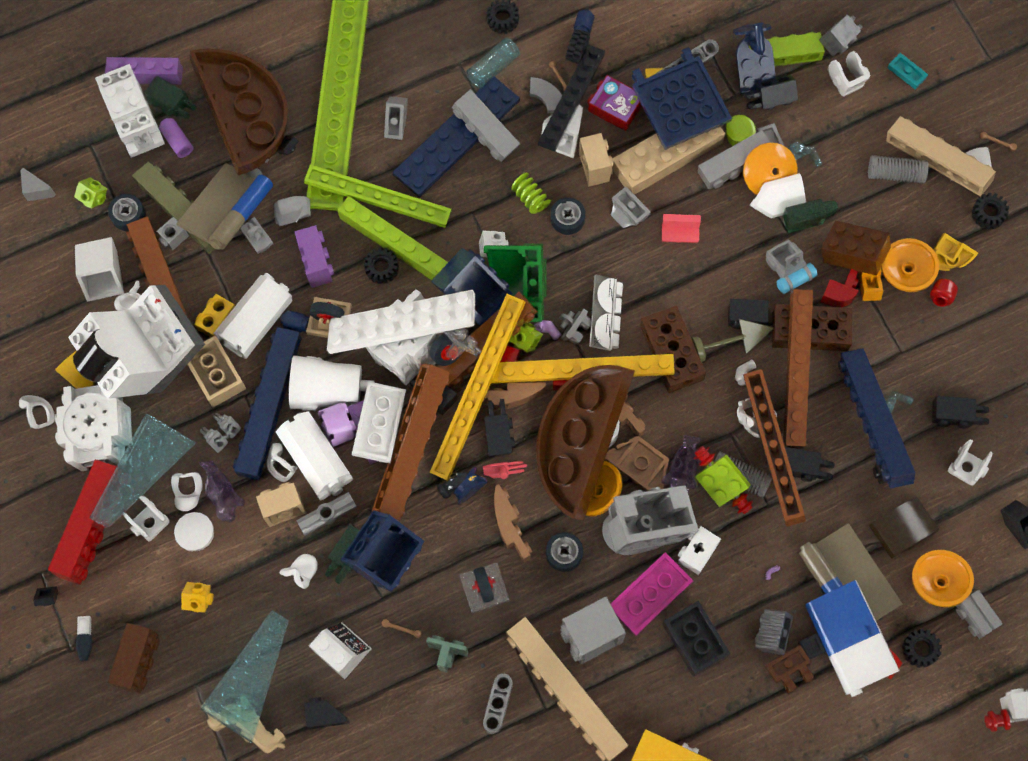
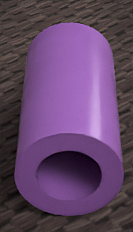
[159,118,193,158]

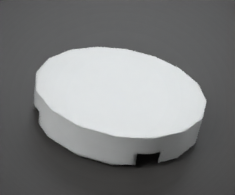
[174,512,214,551]

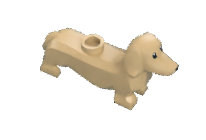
[204,696,286,753]

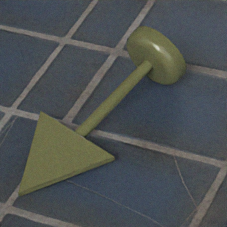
[691,319,773,362]

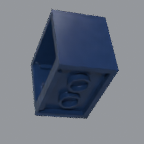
[431,248,513,326]
[340,510,424,592]

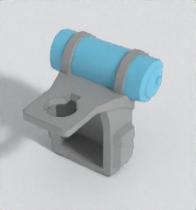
[766,240,818,294]

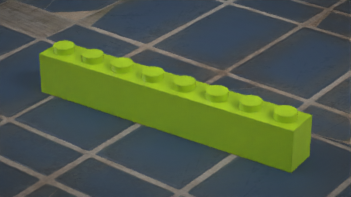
[337,196,448,280]

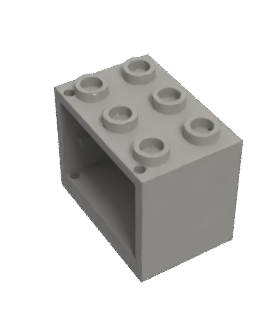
[560,597,626,665]

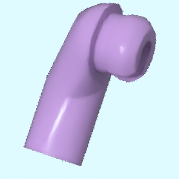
[534,320,562,340]

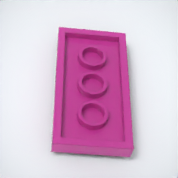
[611,552,693,636]

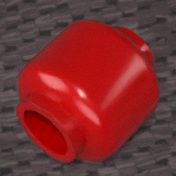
[930,279,958,307]

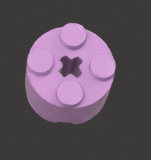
[318,403,356,447]

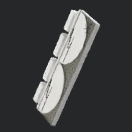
[589,275,623,351]

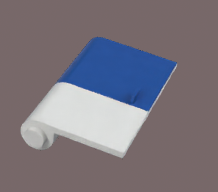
[805,580,900,697]

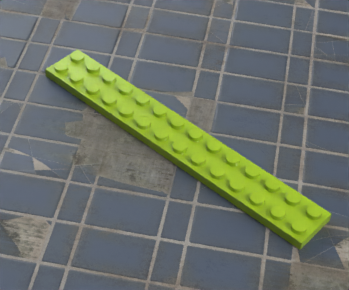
[307,0,369,211]

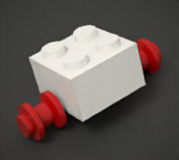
[985,688,1028,732]

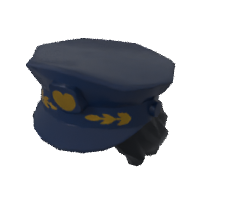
[437,467,488,505]

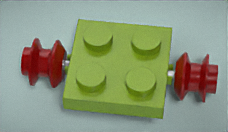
[693,446,753,514]

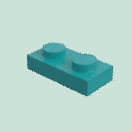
[887,53,928,90]

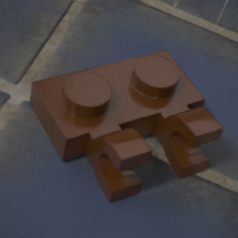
[765,645,814,694]

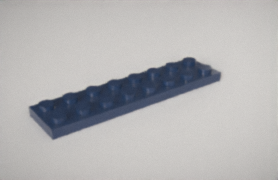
[393,76,520,198]

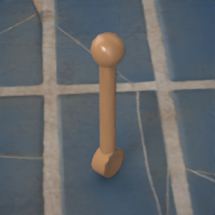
[549,61,567,91]
[980,132,1017,151]
[382,619,422,638]

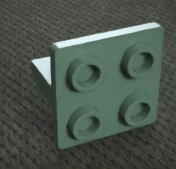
[426,635,468,672]

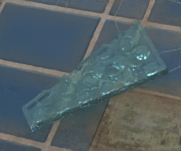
[90,414,196,528]
[201,610,289,743]

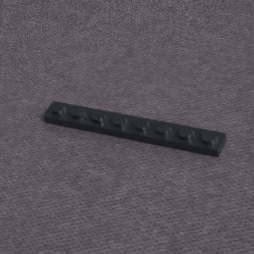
[538,45,605,151]

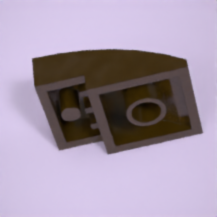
[869,497,940,559]

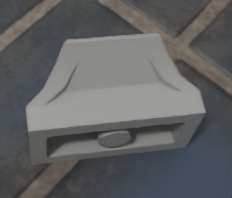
[610,187,651,228]
[274,196,311,226]

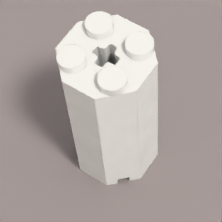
[213,273,293,359]
[276,411,353,500]

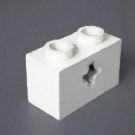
[678,526,721,575]

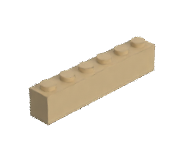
[886,116,996,197]

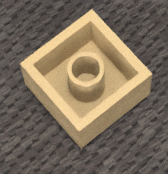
[579,133,613,187]
[256,482,306,527]

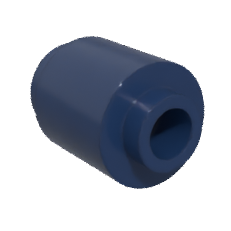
[573,9,595,33]
[281,310,310,332]

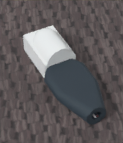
[76,616,92,661]

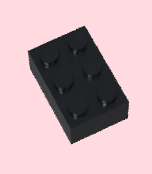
[662,601,730,677]

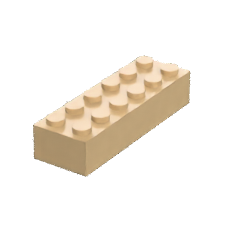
[612,126,725,195]

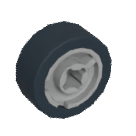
[108,194,146,231]
[550,197,586,235]
[546,532,583,572]

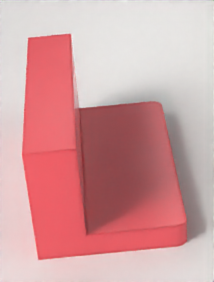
[662,214,701,243]

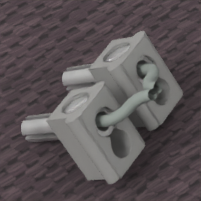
[200,413,241,453]

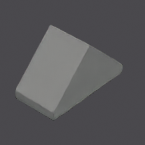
[21,168,56,201]

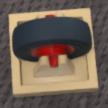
[306,297,352,338]

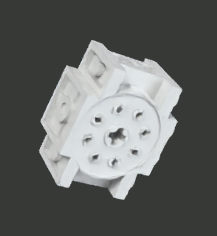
[95,64,165,158]
[366,289,458,385]
[55,385,132,471]

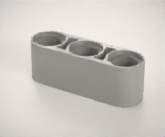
[483,674,513,734]

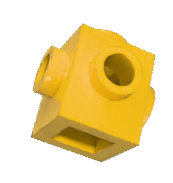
[181,582,213,613]

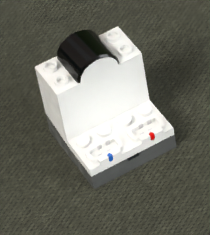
[68,285,205,399]

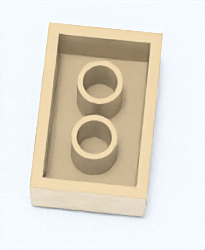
[188,335,246,408]

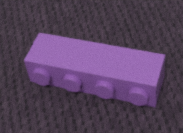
[105,57,183,84]

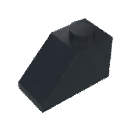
[1000,500,1028,549]
[304,697,350,730]

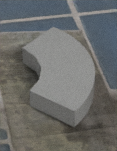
[530,77,562,113]

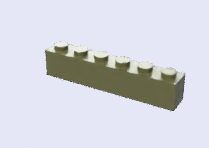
[132,161,215,254]

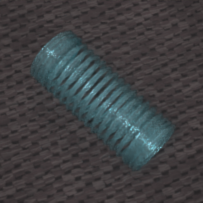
[466,37,520,89]

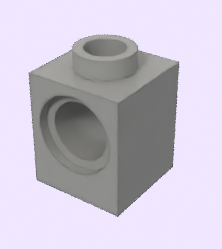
[157,217,189,250]

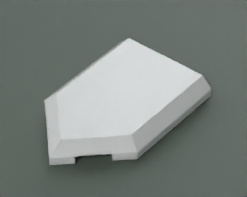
[750,173,807,219]

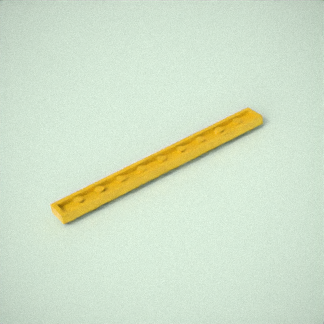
[430,294,526,481]
[491,354,675,384]

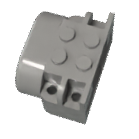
[602,485,699,555]

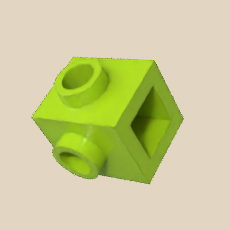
[74,177,107,208]
[509,323,543,352]

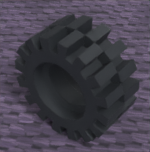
[487,0,519,34]
[566,29,590,64]
[972,193,1009,229]
[364,247,399,284]
[902,629,942,668]

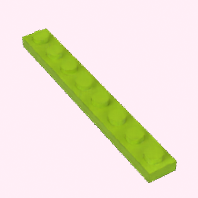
[304,164,451,228]

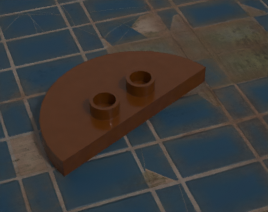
[190,48,288,175]
[536,365,635,521]

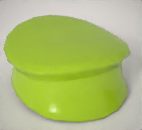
[726,114,756,146]

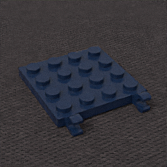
[631,47,732,150]

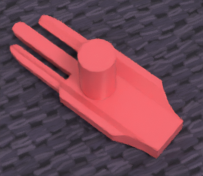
[483,461,527,479]

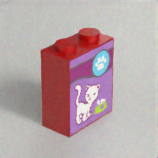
[587,75,642,131]

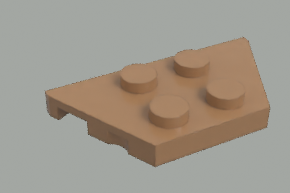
[605,436,669,491]

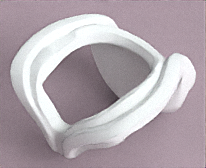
[114,281,141,311]
[19,395,55,429]
[267,443,298,482]
[171,472,203,511]
[279,554,318,589]

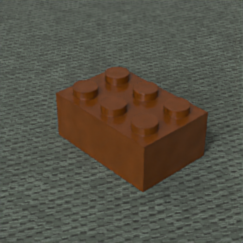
[821,221,891,276]
[108,623,160,694]

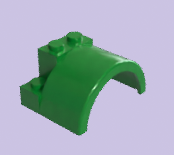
[484,243,547,322]

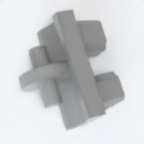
[240,217,273,254]
[559,309,591,344]

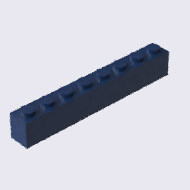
[233,327,302,481]
[838,348,916,489]

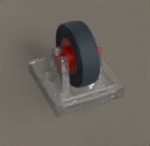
[430,328,481,366]
[459,563,510,613]

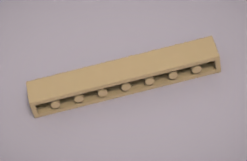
[506,617,628,761]

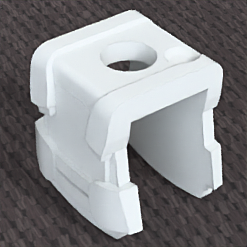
[828,51,870,96]
[948,440,993,486]
[123,496,170,542]

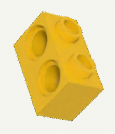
[195,294,235,338]

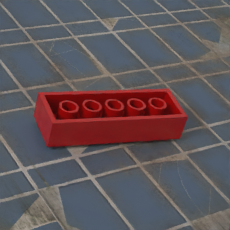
[48,459,127,585]

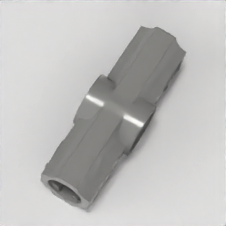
[296,492,357,536]

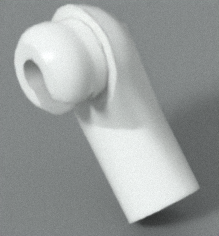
[735,359,756,386]

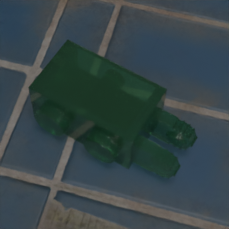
[144,76,197,120]
[782,199,838,233]
[325,525,360,584]

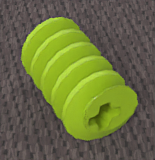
[511,172,551,214]

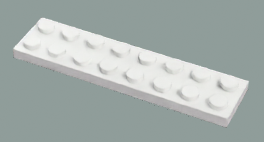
[327,290,475,354]

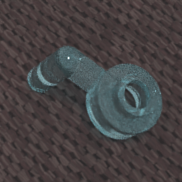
[789,142,822,167]
[886,391,914,413]

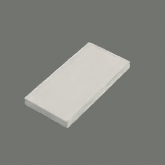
[352,381,406,463]

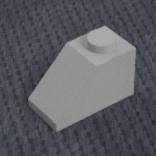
[384,96,408,140]

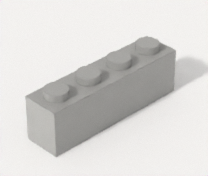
[452,89,520,162]
[698,130,770,190]

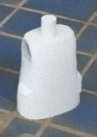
[289,355,375,411]

